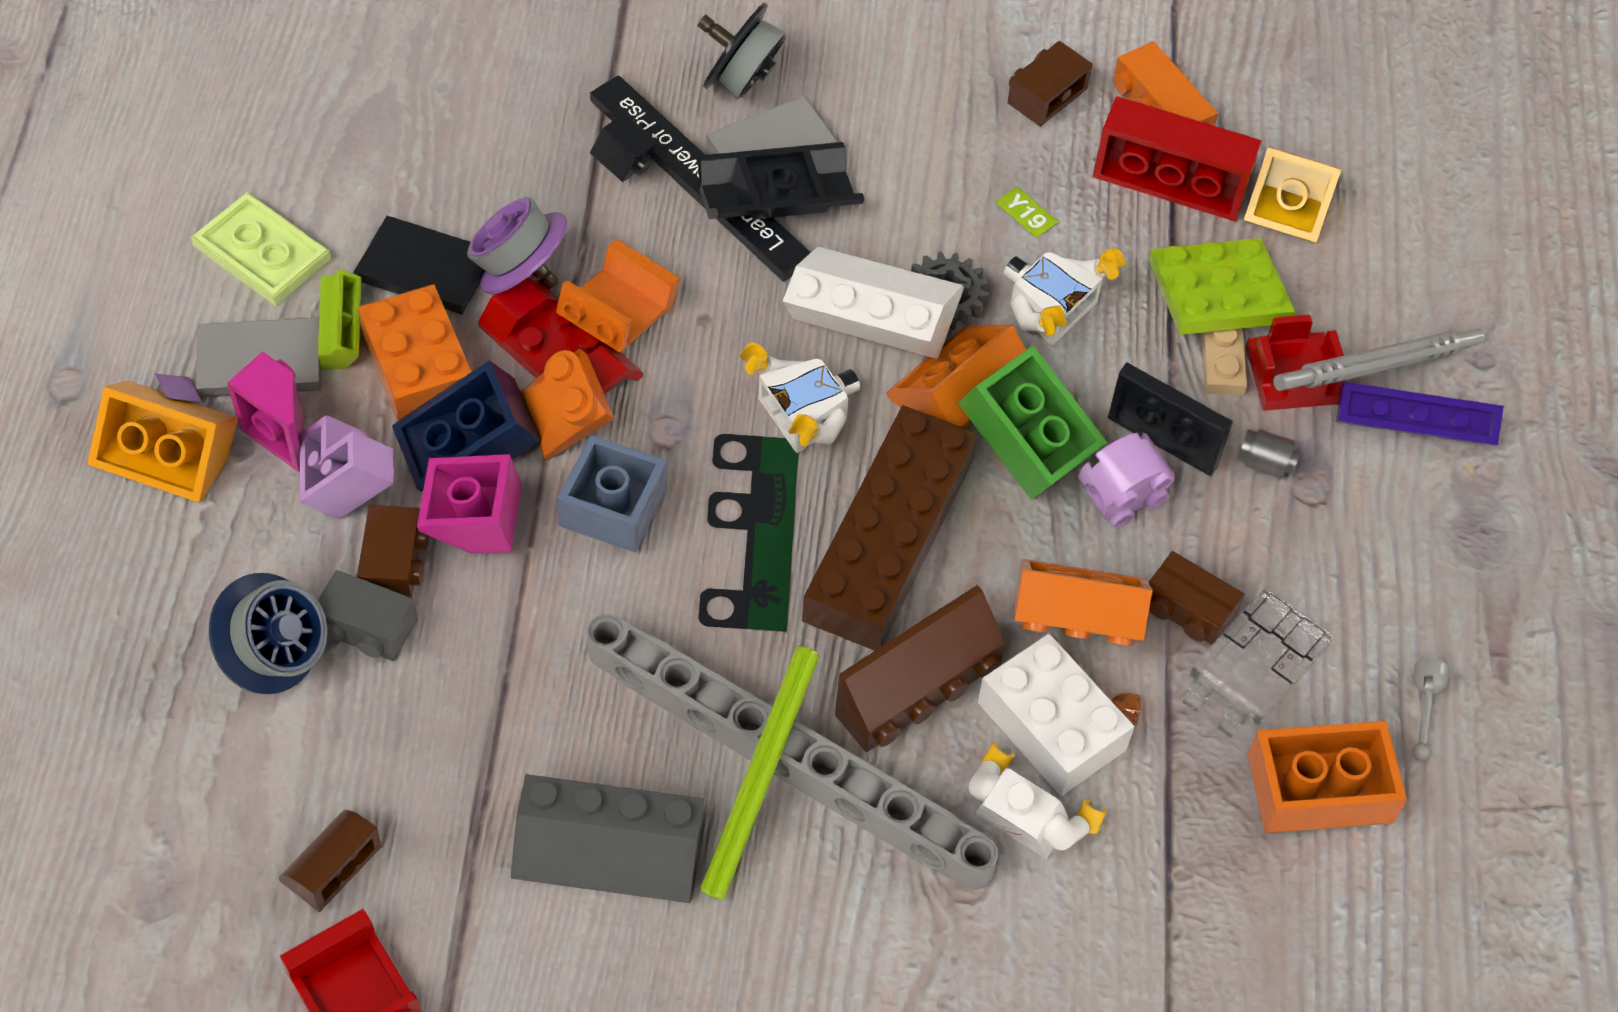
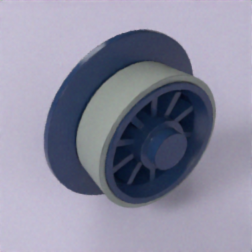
[209,573,327,694]

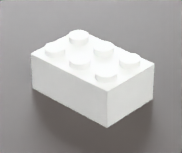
[977,634,1135,796]

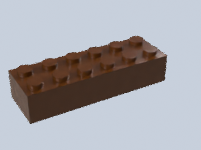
[802,405,978,651]

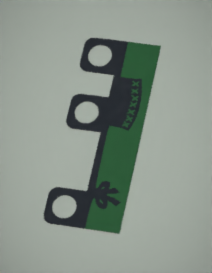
[698,434,798,632]

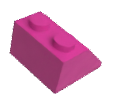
[227,351,304,472]
[417,454,522,554]

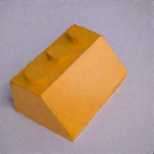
[87,380,238,503]

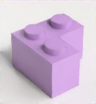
[300,415,394,519]

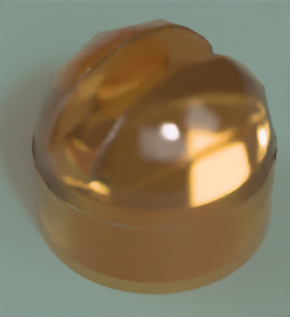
[1112,693,1142,729]

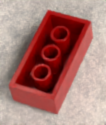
[1092,96,1262,222]

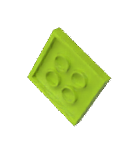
[1149,238,1296,335]

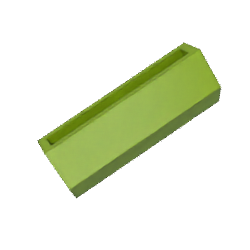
[318,269,361,370]

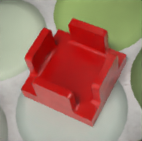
[1245,315,1344,411]

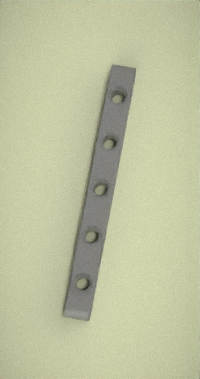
[587,614,998,889]

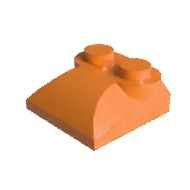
[520,349,615,460]

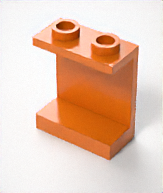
[556,239,680,353]

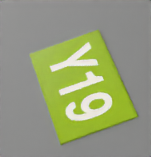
[995,186,1059,238]

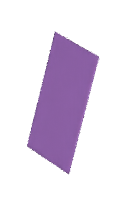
[155,373,202,402]

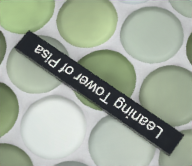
[590,75,811,282]

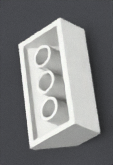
[783,247,964,359]

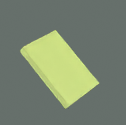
[191,192,331,306]

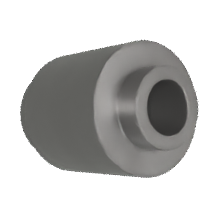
[1237,429,1301,479]

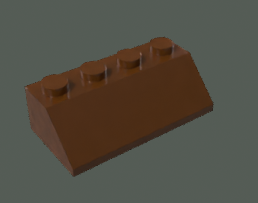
[835,585,1005,753]

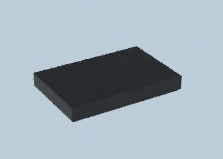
[353,215,485,315]
[1107,362,1233,476]

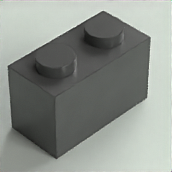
[318,570,417,661]

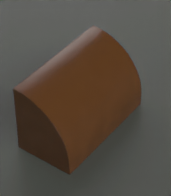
[279,810,382,913]

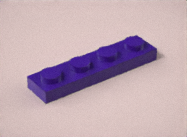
[1336,382,1504,446]

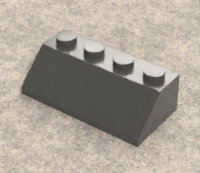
[511,774,704,903]

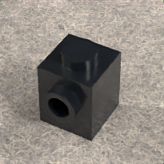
[590,113,658,182]

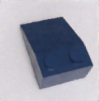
[392,360,541,492]

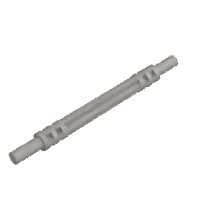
[1273,329,1485,391]

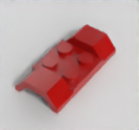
[478,277,643,394]

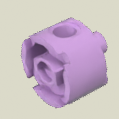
[1078,433,1174,528]

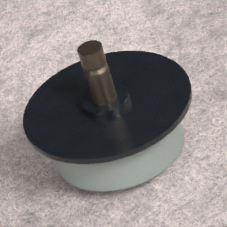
[697,3,787,99]

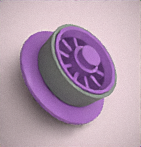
[467,197,567,294]

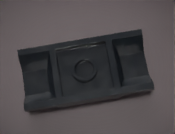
[698,142,865,220]

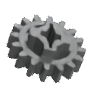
[911,252,989,330]

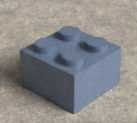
[557,434,667,553]

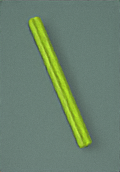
[701,646,819,900]

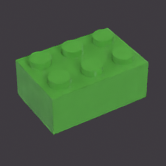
[958,345,1108,500]

